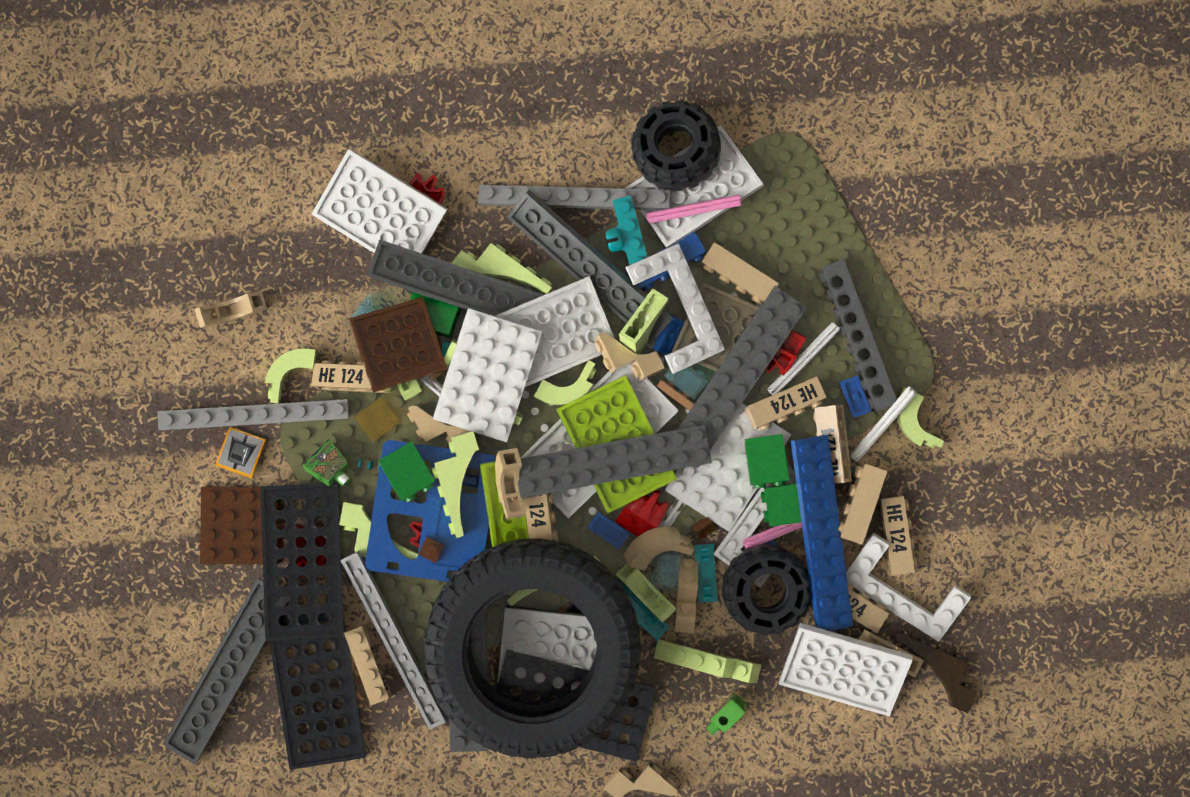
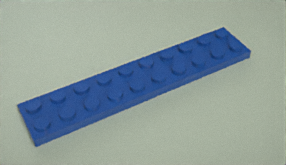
[791,435,853,631]

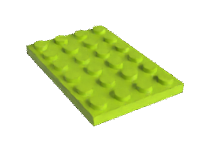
[556,375,677,513]

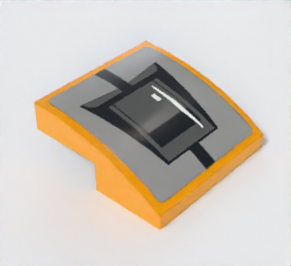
[216,427,266,478]

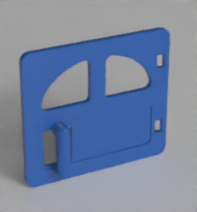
[365,440,496,582]

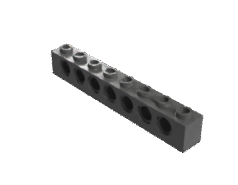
[819,259,897,412]

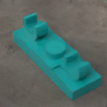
[694,544,717,603]

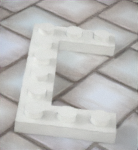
[626,244,725,374]
[713,465,796,588]
[846,533,971,642]

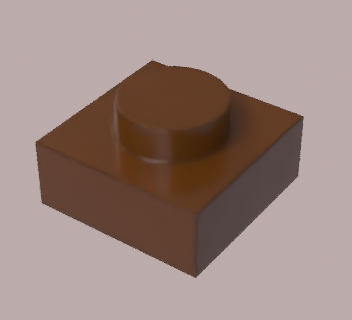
[692,517,716,540]
[418,537,444,563]

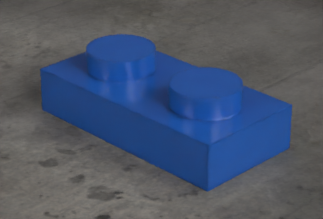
[653,315,685,355]
[839,375,871,418]
[587,512,630,549]

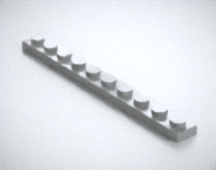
[478,185,671,210]
[157,399,350,430]
[341,551,448,730]

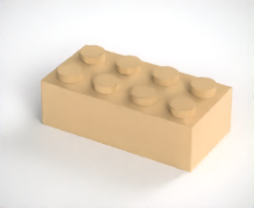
[838,463,887,545]

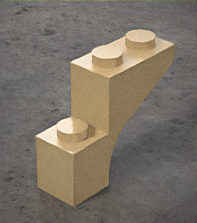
[594,332,664,381]
[407,406,476,444]
[674,558,698,633]
[604,764,678,797]

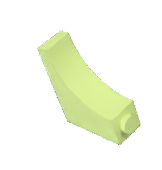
[619,288,669,354]

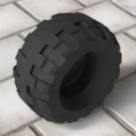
[631,100,721,191]
[722,544,812,635]

